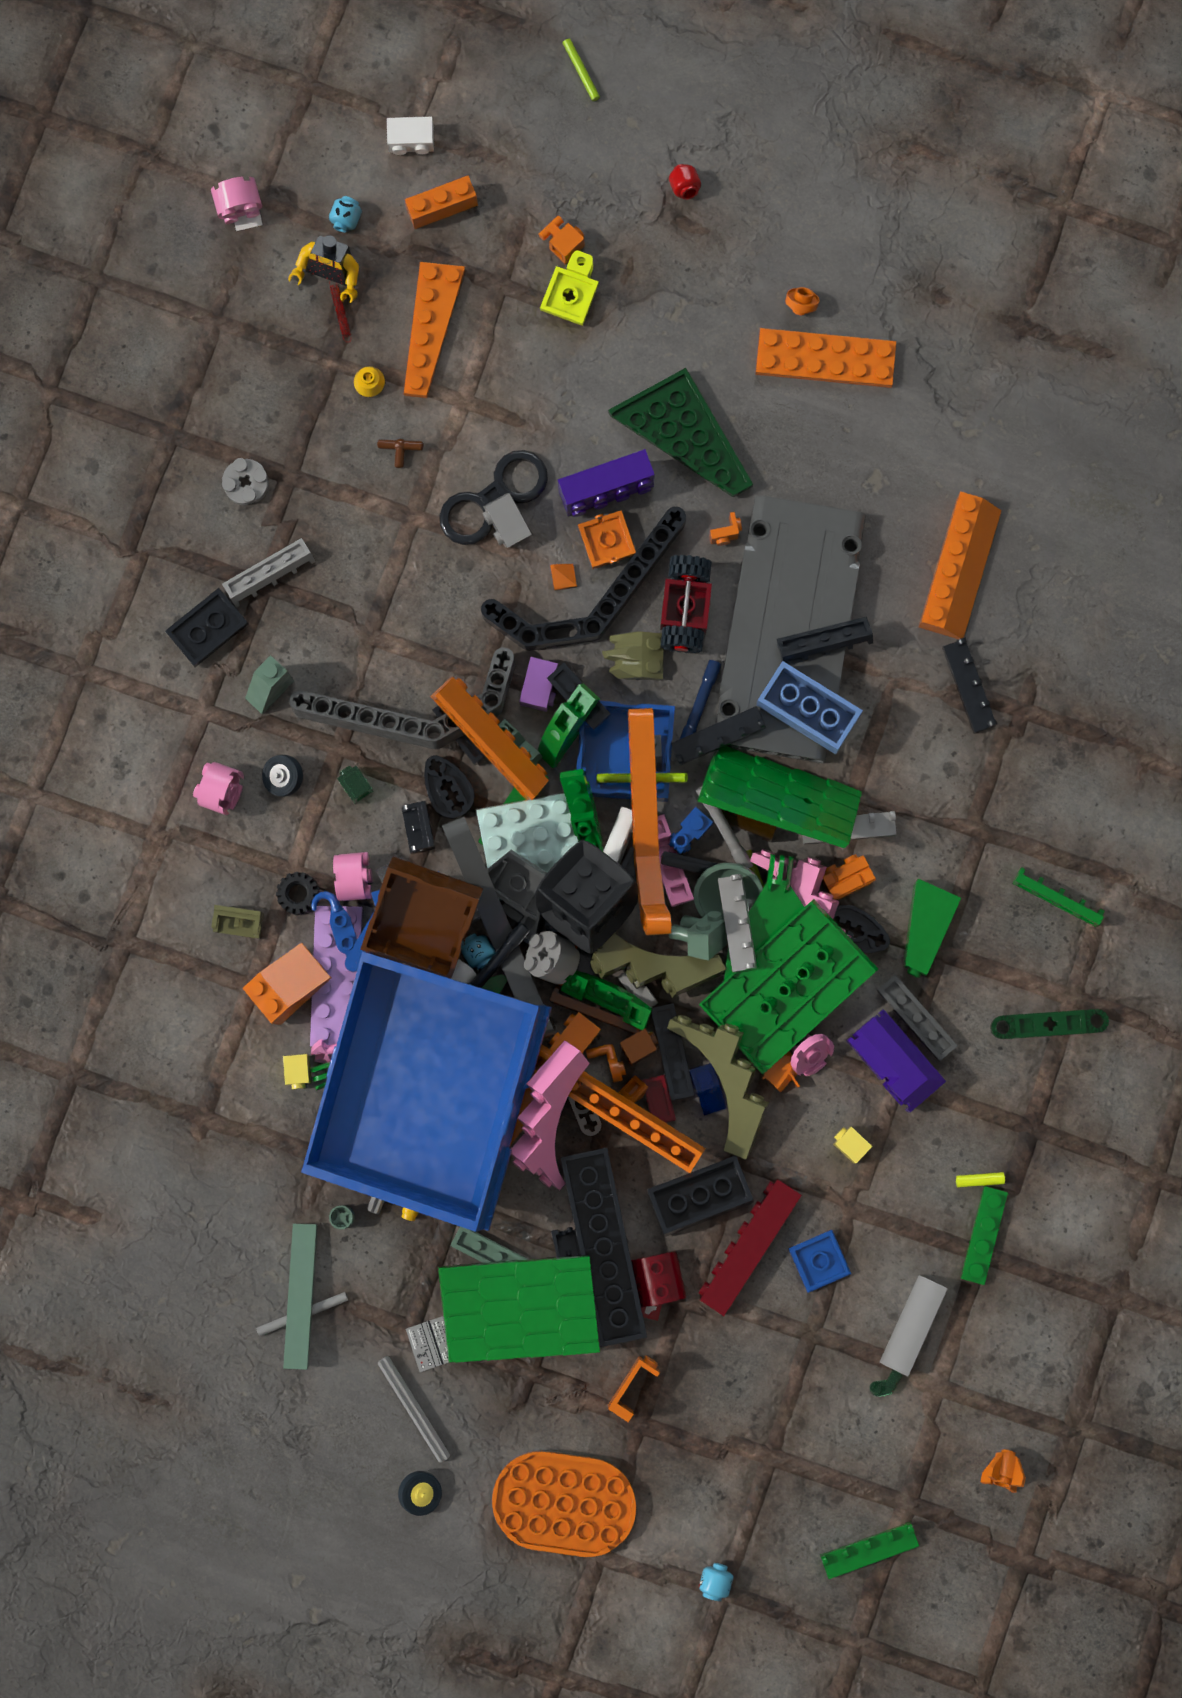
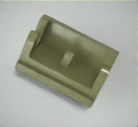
[211,905,264,939]

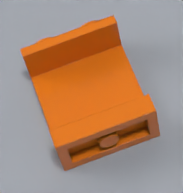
[608,1355,660,1422]

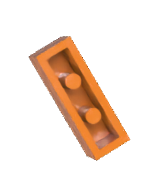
[405,176,478,229]

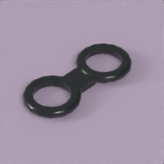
[439,450,548,545]

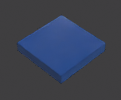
[788,1229,851,1293]

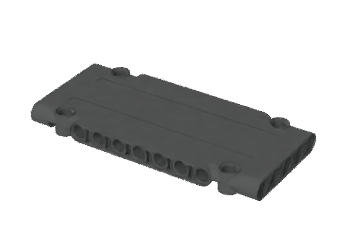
[716,496,866,763]

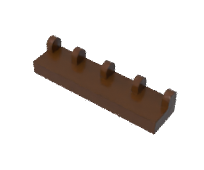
[550,985,640,1034]

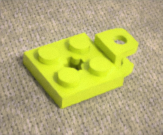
[540,250,599,326]

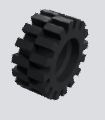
[276,872,320,915]

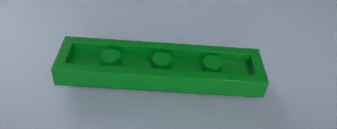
[960,1186,1008,1285]

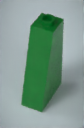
[903,879,961,978]

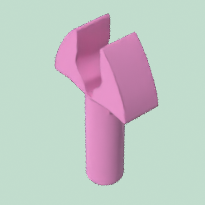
[311,1039,337,1063]

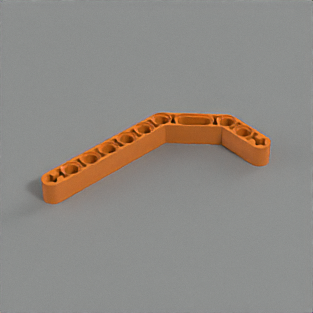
[628,708,671,935]

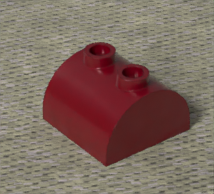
[631,1250,687,1308]

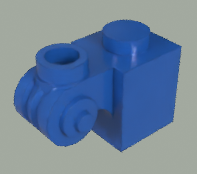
[668,807,714,854]

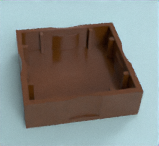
[360,856,483,978]

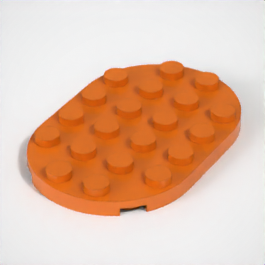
[492,1451,636,1557]

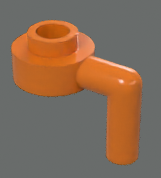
[586,1044,626,1083]

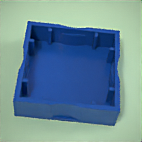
[576,701,675,802]

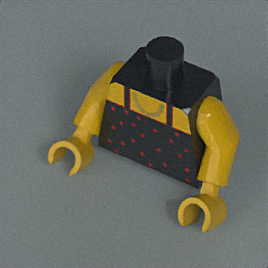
[288,235,359,303]

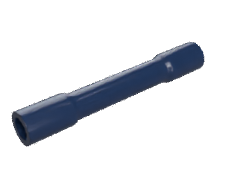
[679,660,722,740]

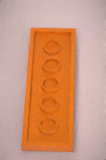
[755,328,896,388]

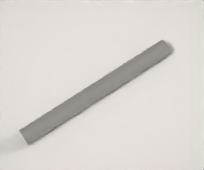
[256,1292,349,1336]

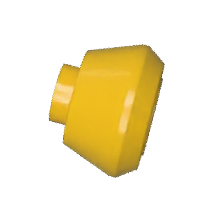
[354,366,385,397]

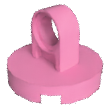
[791,1034,834,1076]

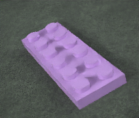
[310,906,363,1047]

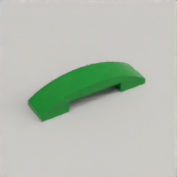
[560,971,652,1030]

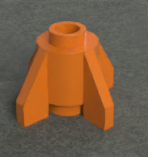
[980,1449,1026,1493]

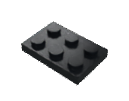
[165,588,249,667]

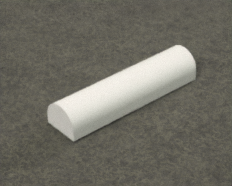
[603,807,633,865]

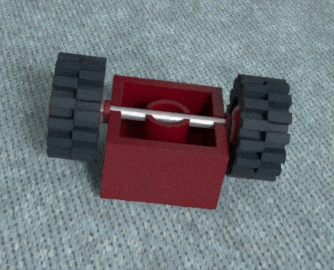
[660,555,712,653]

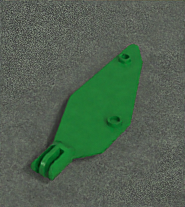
[718,854,804,1027]

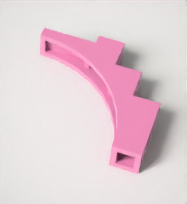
[750,849,852,938]
[511,1040,590,1190]

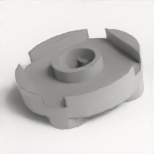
[222,458,269,506]

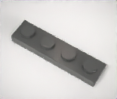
[877,975,958,1061]

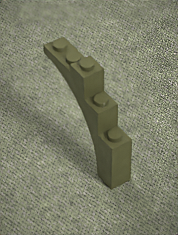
[591,933,726,998]
[667,1015,769,1159]

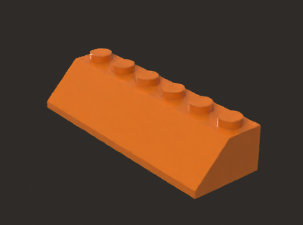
[918,491,1002,639]
[430,677,549,800]

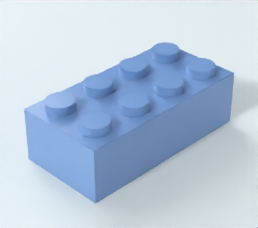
[756,661,863,754]

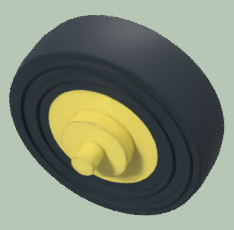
[398,1471,442,1516]

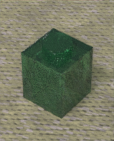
[337,766,374,804]

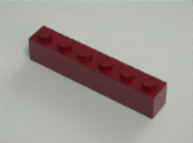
[698,1179,802,1316]

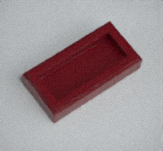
[642,1074,676,1123]

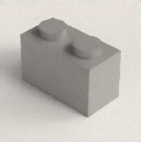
[482,493,532,548]

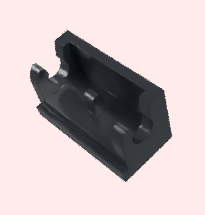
[401,801,435,854]
[551,1227,581,1258]

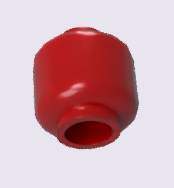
[669,164,701,200]

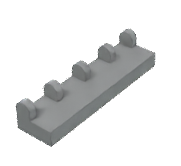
[222,538,316,608]
[802,811,897,845]
[718,874,757,972]

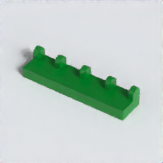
[1012,867,1105,927]
[820,1522,919,1579]

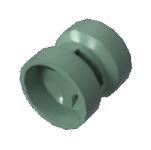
[329,1205,355,1229]

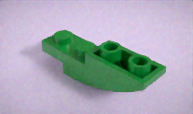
[537,683,600,768]
[560,769,604,851]

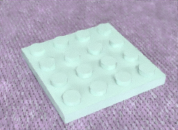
[476,793,578,901]

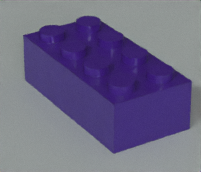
[558,449,655,517]

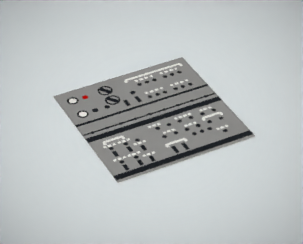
[406,1316,449,1372]

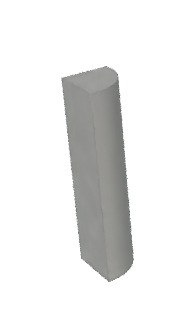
[880,1275,948,1376]

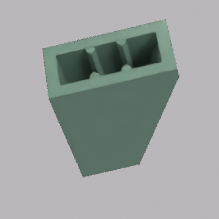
[245,655,294,714]

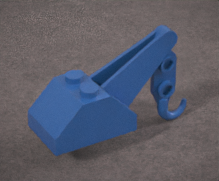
[311,871,440,972]

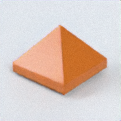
[619,1075,648,1103]

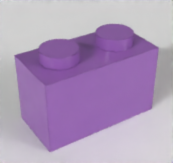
[519,657,558,712]

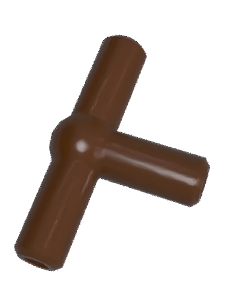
[377,439,424,468]

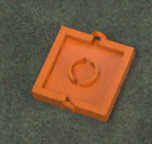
[578,510,636,569]

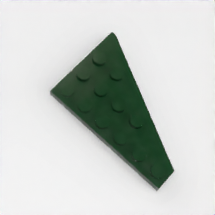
[608,368,753,497]

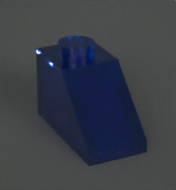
[689,1063,726,1116]

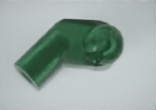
[869,1369,903,1397]

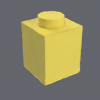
[283,1054,311,1089]
[834,1127,872,1164]

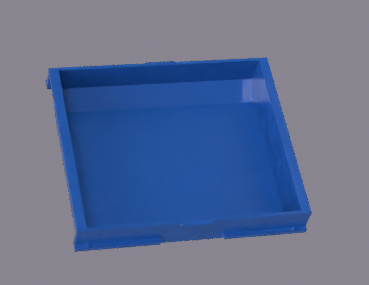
[301,952,552,1232]

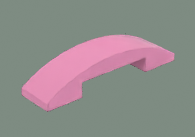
[658,814,694,907]

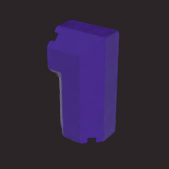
[846,1009,946,1113]

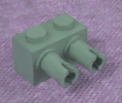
[669,911,728,961]

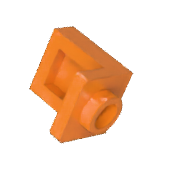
[709,512,742,546]

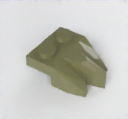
[602,632,663,681]

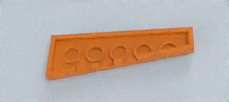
[404,262,465,398]

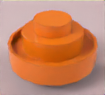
[785,287,820,315]

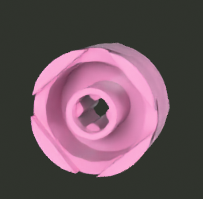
[211,177,262,224]
[193,762,244,815]
[333,852,372,901]

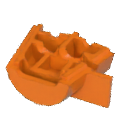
[750,1051,800,1093]

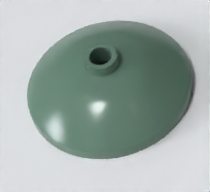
[694,863,763,917]

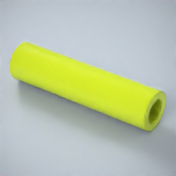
[956,1172,1005,1188]

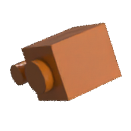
[538,216,585,264]

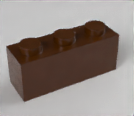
[620,1029,659,1066]

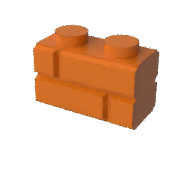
[822,854,876,901]

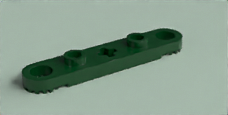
[990,1009,1109,1039]

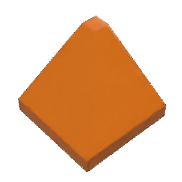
[550,564,577,590]

